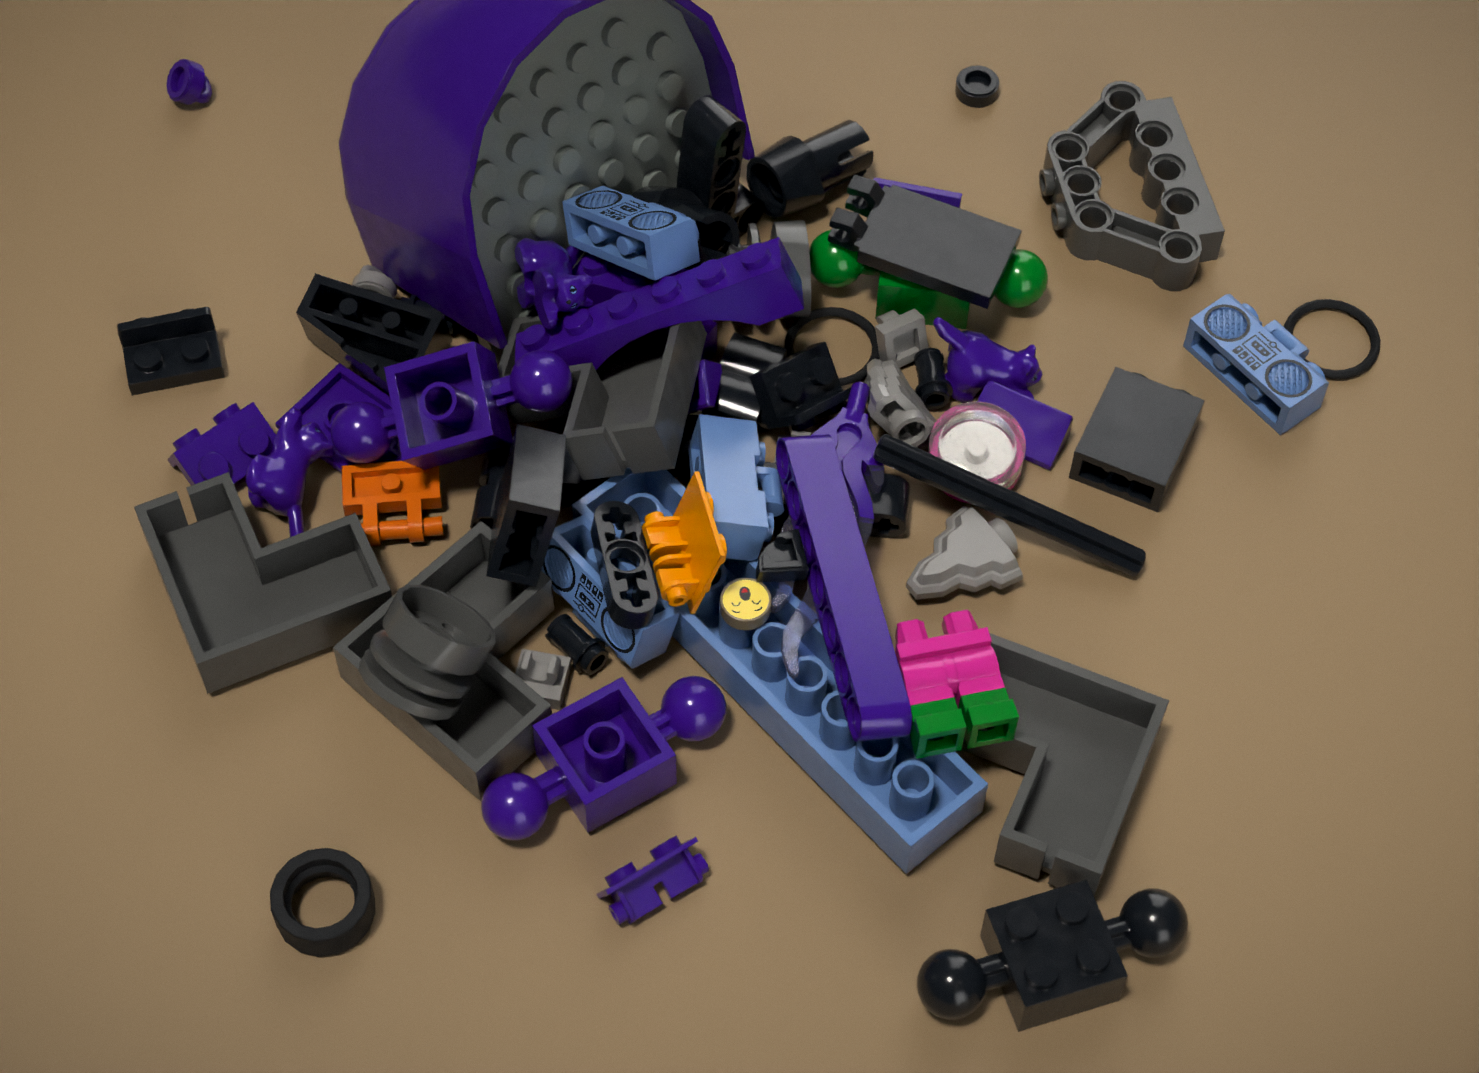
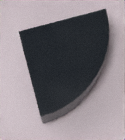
[756,529,809,582]

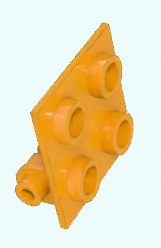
[642,471,727,614]

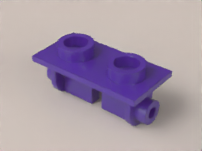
[596,835,709,925]

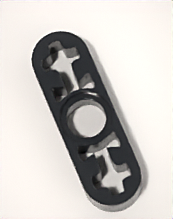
[590,501,658,629]

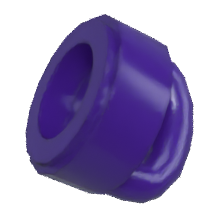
[166,59,212,105]

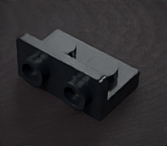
[117,307,225,396]
[749,342,852,433]

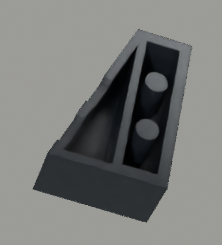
[296,273,453,396]

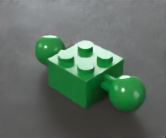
[809,230,1048,329]

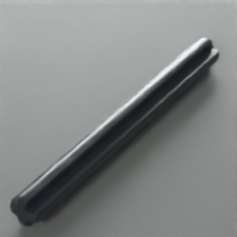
[873,434,1146,576]

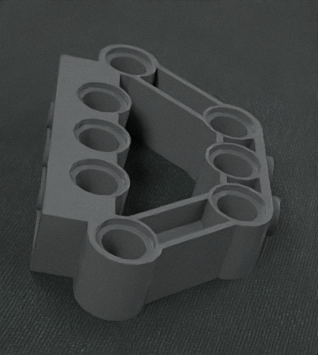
[1039,81,1225,291]

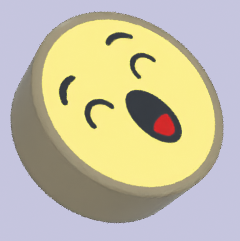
[720,578,771,631]

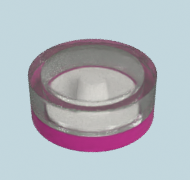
[928,402,1026,504]

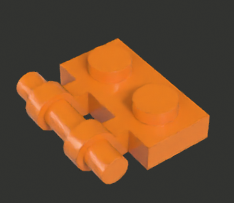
[341,461,444,546]

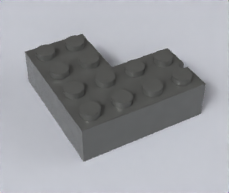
[498,307,707,480]
[134,472,392,694]
[333,521,554,801]
[941,633,1169,897]

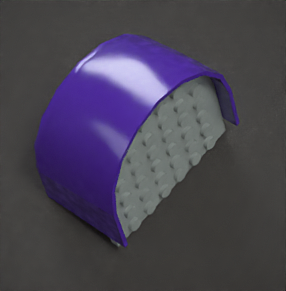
[338,0,755,363]

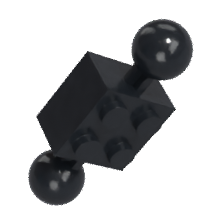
[917,879,1188,1032]

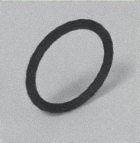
[1284,299,1381,379]
[784,307,880,385]

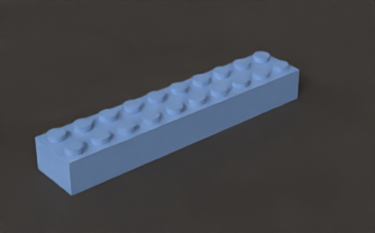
[572,468,988,874]

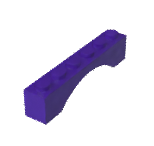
[515,237,804,370]

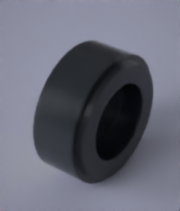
[955,65,999,108]

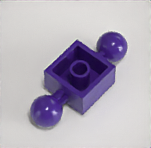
[331,341,573,470]
[481,676,726,840]

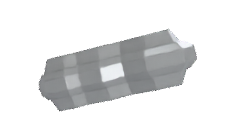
[864,358,940,450]
[906,506,1023,600]

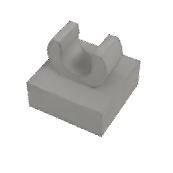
[875,308,928,368]
[515,649,572,710]

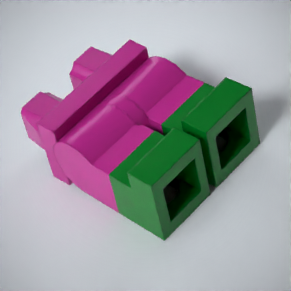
[895,610,1019,759]

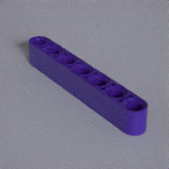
[776,434,912,742]

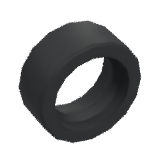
[270,848,376,957]

